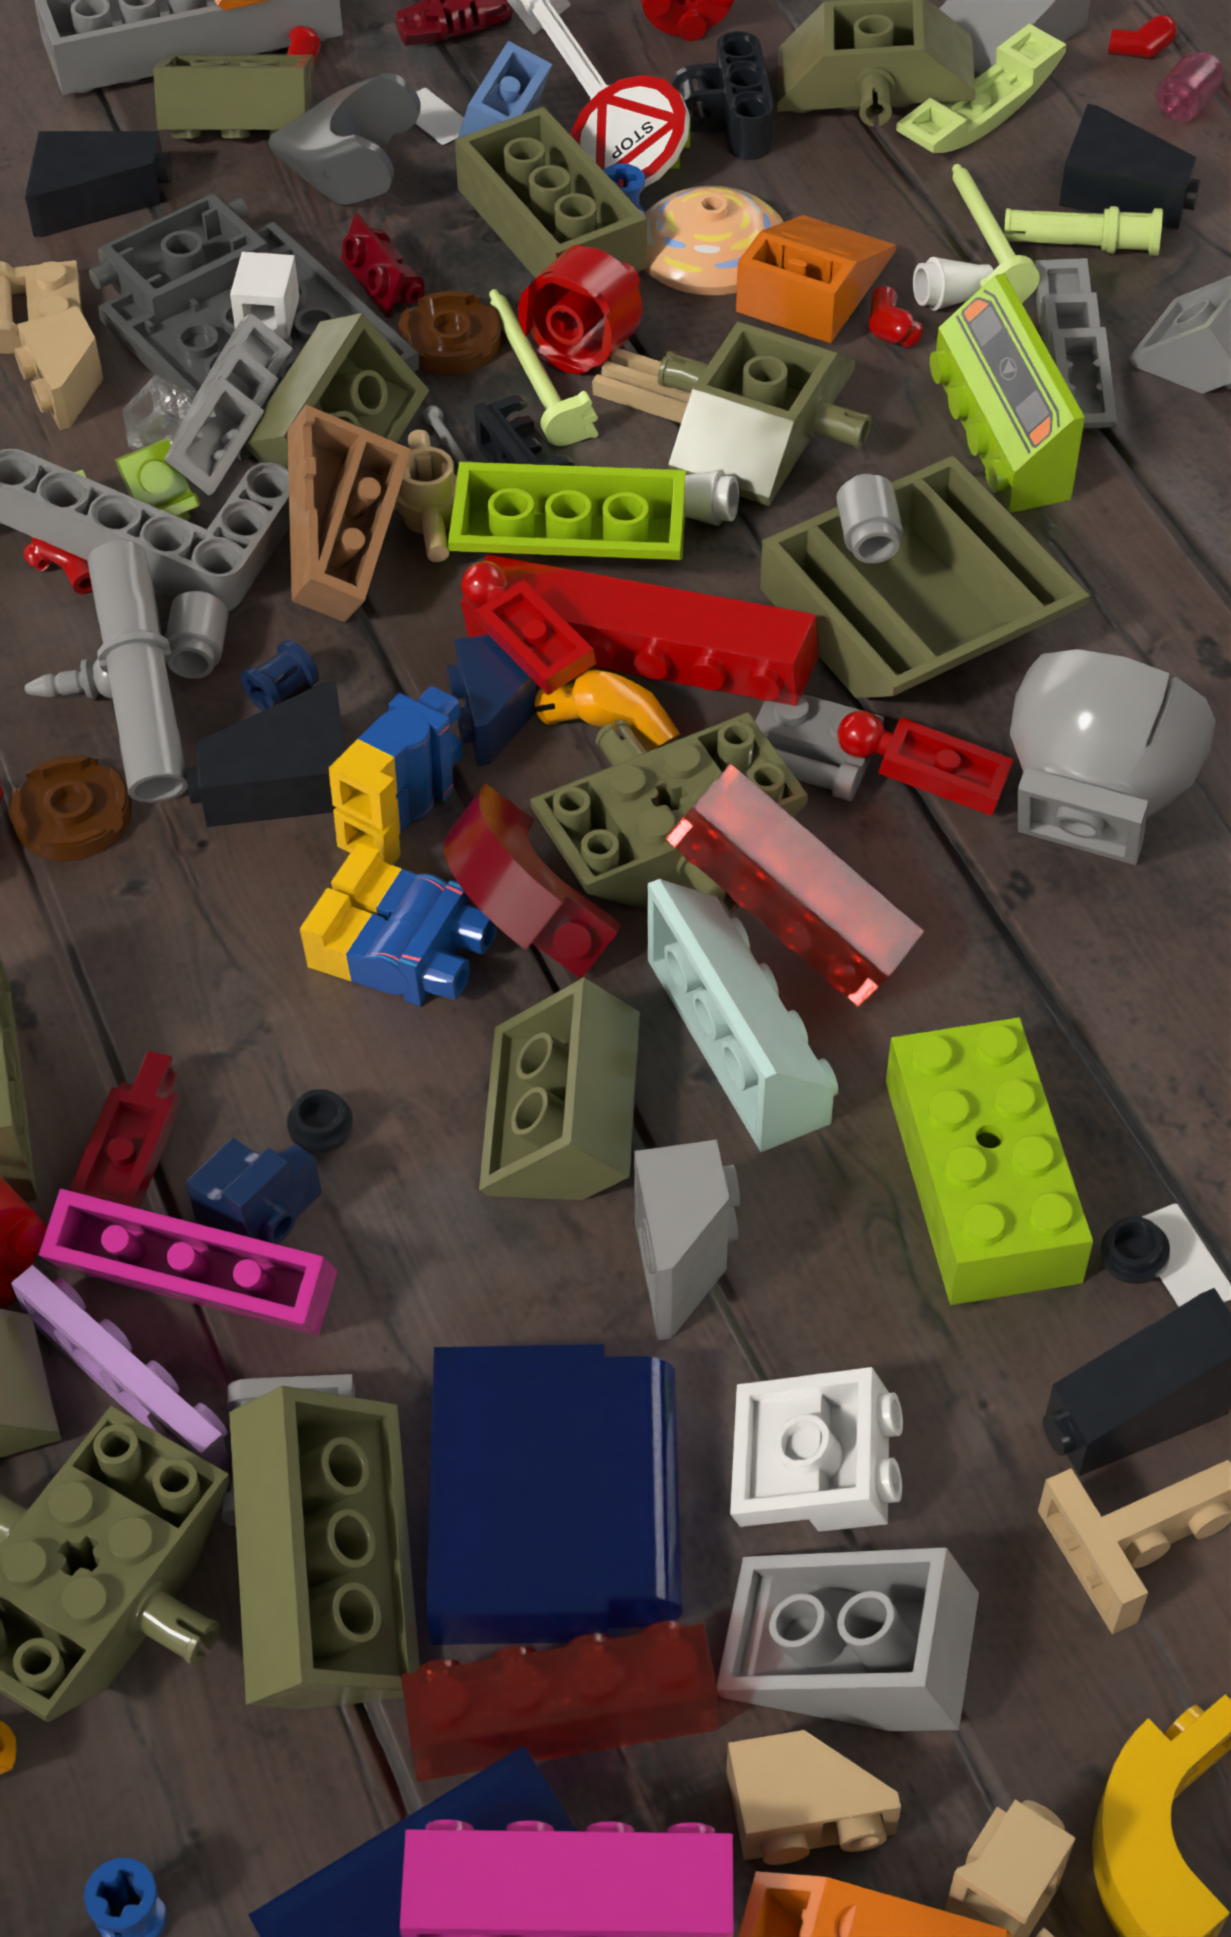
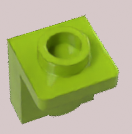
[115,438,201,521]

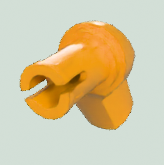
[535,670,681,752]

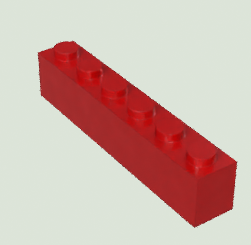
[460,554,819,706]

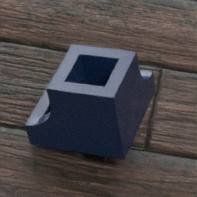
[186,1137,322,1244]

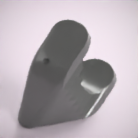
[268,73,421,205]

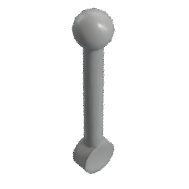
[422,405,472,466]

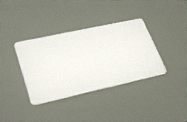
[415,88,464,145]
[1142,1204,1231,1307]

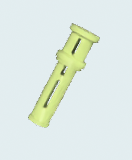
[1004,206,1163,256]

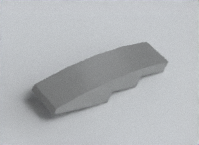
[1034,258,1117,429]
[165,313,292,495]

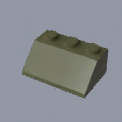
[153,55,314,138]
[244,313,429,469]
[479,977,640,1200]

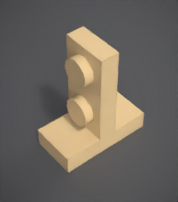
[1038,1460,1231,1635]

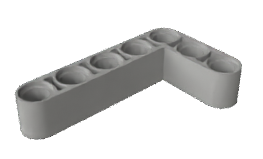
[0,449,290,611]

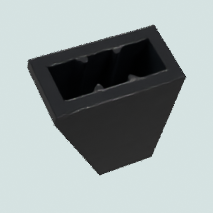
[1059,104,1201,229]
[25,131,172,237]
[187,681,345,827]
[1043,1288,1231,1476]

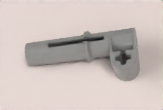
[87,540,188,803]

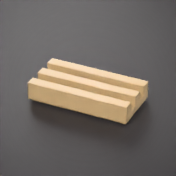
[592,348,690,423]

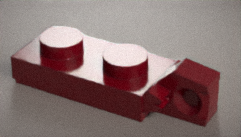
[68,1051,180,1209]

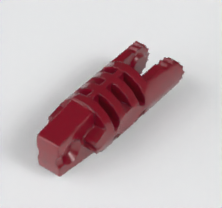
[395,0,513,46]

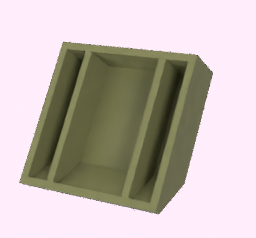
[760,455,1090,698]

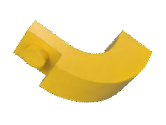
[1092,1694,1231,1937]

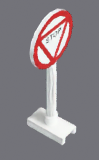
[507,0,690,188]

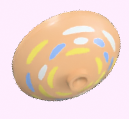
[644,186,784,295]

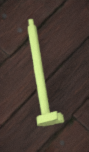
[952,164,1040,303]
[489,289,598,446]

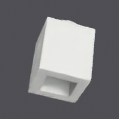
[230,252,300,340]

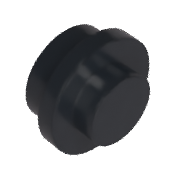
[287,1089,354,1153]
[1101,1216,1170,1284]

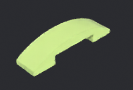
[896,23,1066,153]

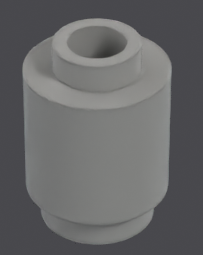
[836,474,903,563]
[165,591,229,679]

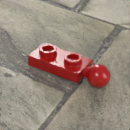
[461,561,596,695]
[837,710,1014,816]

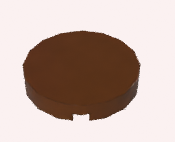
[397,291,503,375]
[8,755,132,861]

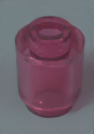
[1155,51,1223,122]

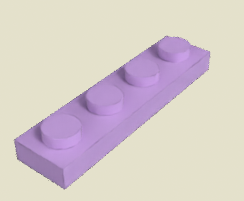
[11,1265,231,1471]

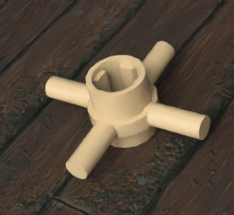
[393,430,457,562]

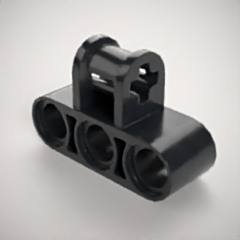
[671,31,773,160]

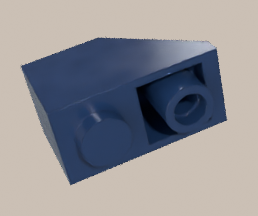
[446,634,537,766]

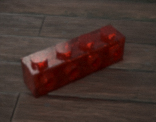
[665,763,924,1006]
[401,1621,719,1782]

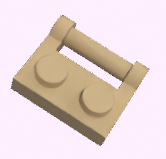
[0,260,83,354]

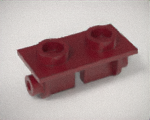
[341,214,425,317]

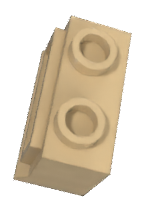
[945,1799,1076,1937]

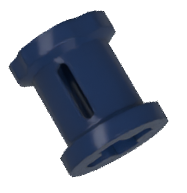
[240,640,319,711]

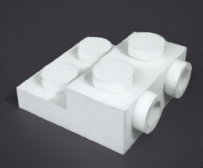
[730,1367,903,1532]

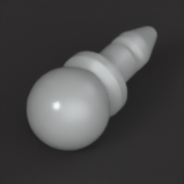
[24,659,113,700]

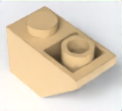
[14,306,104,431]
[726,1730,901,1865]

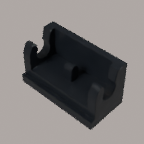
[474,395,575,466]

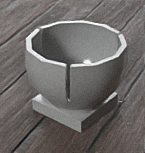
[1010,649,1216,865]

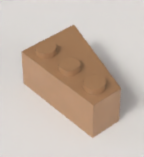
[287,404,412,623]

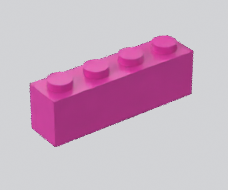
[39,1189,338,1337]
[400,1820,733,1937]

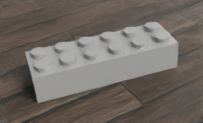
[34,0,343,95]

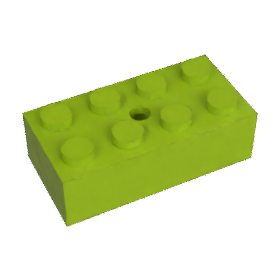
[886,1017,1093,1305]

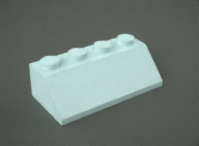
[648,879,838,1152]

